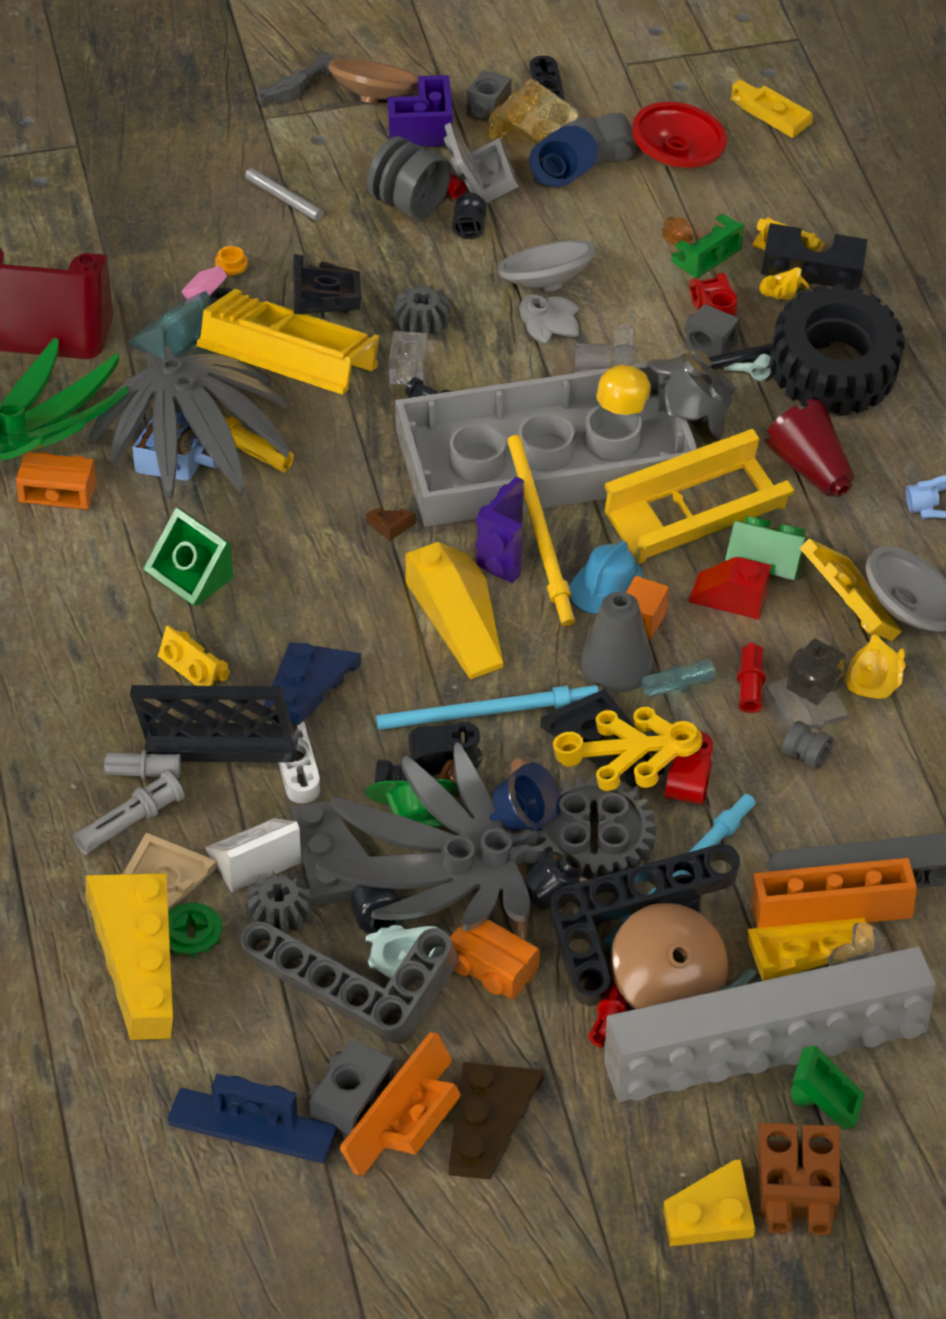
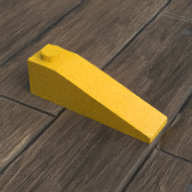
[405,542,503,680]

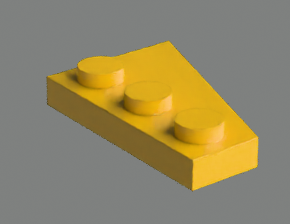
[800,538,902,641]
[748,918,873,981]

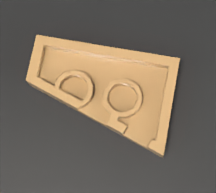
[123,833,217,911]

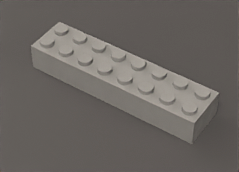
[604,946,936,1102]

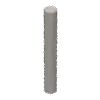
[245,168,324,221]

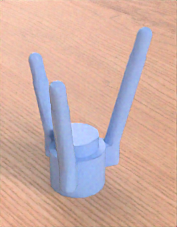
[906,474,946,519]

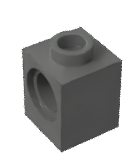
[467,70,512,124]
[684,304,739,357]

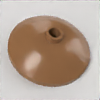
[328,58,418,104]
[610,903,728,1009]

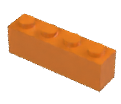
[751,858,917,928]

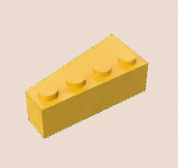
[85,873,173,1040]

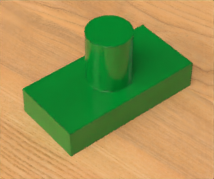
[791,1045,865,1130]

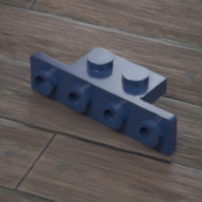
[167,1073,336,1163]

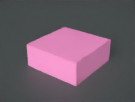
[181,266,227,302]

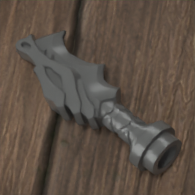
[256,53,334,107]

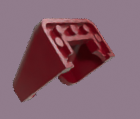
[0,248,113,359]

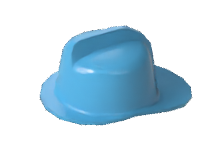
[569,540,643,614]

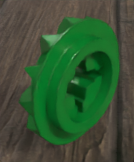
[168,902,223,959]

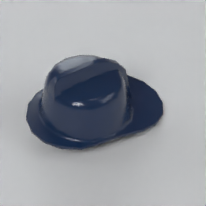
[529,126,598,188]
[489,762,560,831]

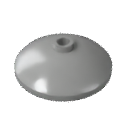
[498,240,596,291]
[866,546,946,632]

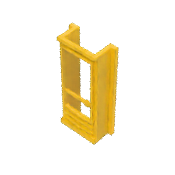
[197,289,379,395]
[604,428,795,564]

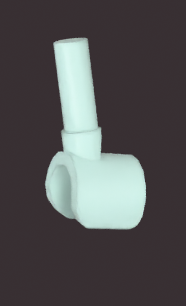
[723,354,771,381]

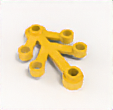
[553,707,703,791]

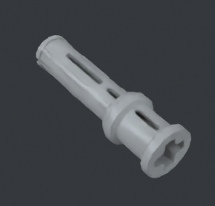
[73,770,185,855]

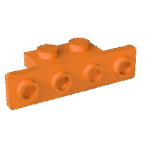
[340,1032,461,1176]

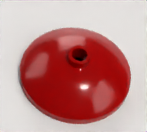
[632,102,727,169]

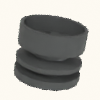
[367,136,451,221]

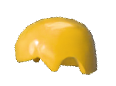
[596,364,651,415]

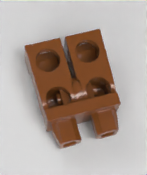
[756,1123,840,1236]

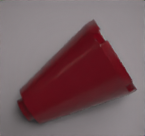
[764,399,854,497]

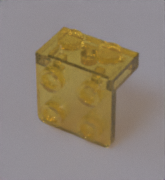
[487,78,579,144]

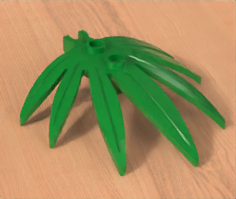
[0,338,128,460]

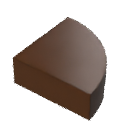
[366,508,416,541]

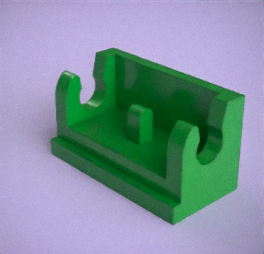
[671,214,744,278]

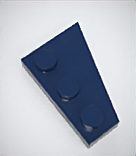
[264,642,361,725]

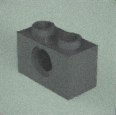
[307,1039,394,1139]

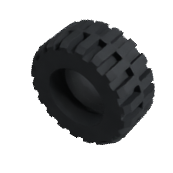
[769,284,905,416]

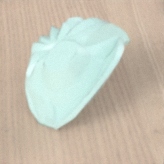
[365,925,444,978]

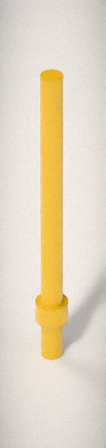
[507,435,575,626]

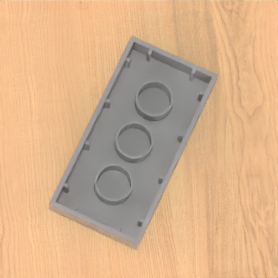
[395,362,697,527]

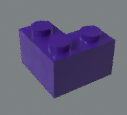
[388,75,453,147]

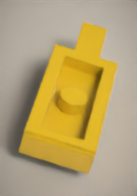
[731,79,813,138]

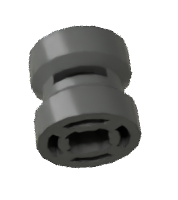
[782,721,833,770]

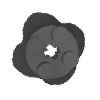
[646,350,735,441]

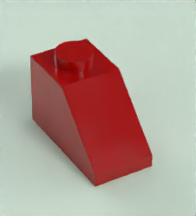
[689,556,771,620]

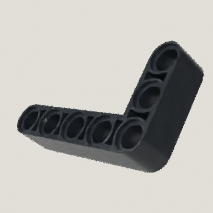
[550,844,740,1006]

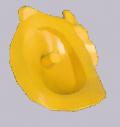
[759,267,810,300]
[846,634,906,699]

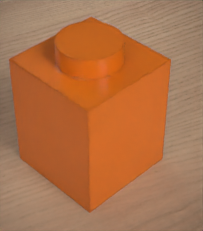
[626,576,669,641]

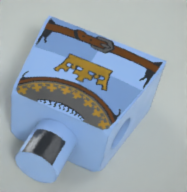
[132,410,218,481]

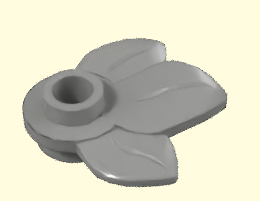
[519,295,579,344]

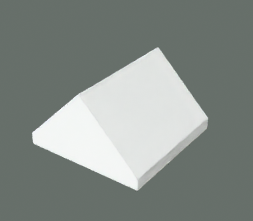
[205,818,302,892]

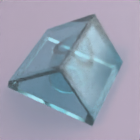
[128,290,210,361]

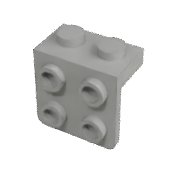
[444,122,519,204]

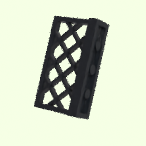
[130,685,299,763]

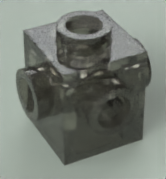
[786,638,846,706]

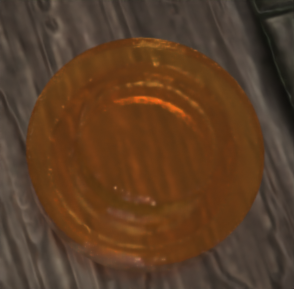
[662,217,693,246]

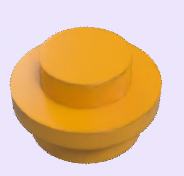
[215,246,248,276]

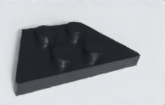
[292,254,362,315]

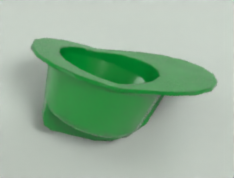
[365,779,458,828]

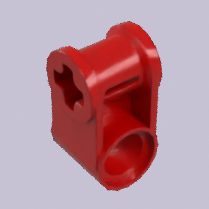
[689,272,738,317]
[665,731,713,805]

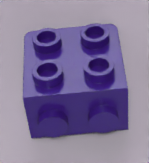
[475,476,524,583]

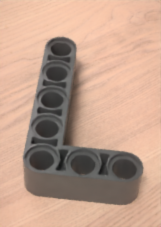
[241,921,458,1043]

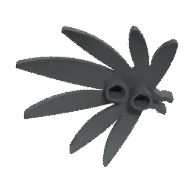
[90,346,289,499]
[316,742,545,931]

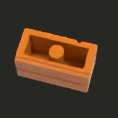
[16,452,97,510]
[450,919,540,1000]

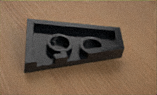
[540,689,664,788]

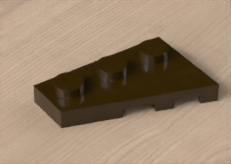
[449,1062,544,1179]

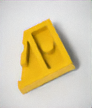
[663,1159,755,1246]

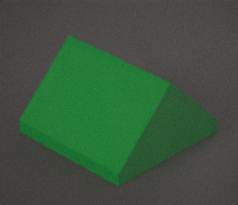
[143,507,233,606]

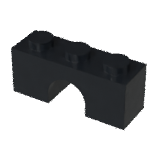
[761,223,868,290]

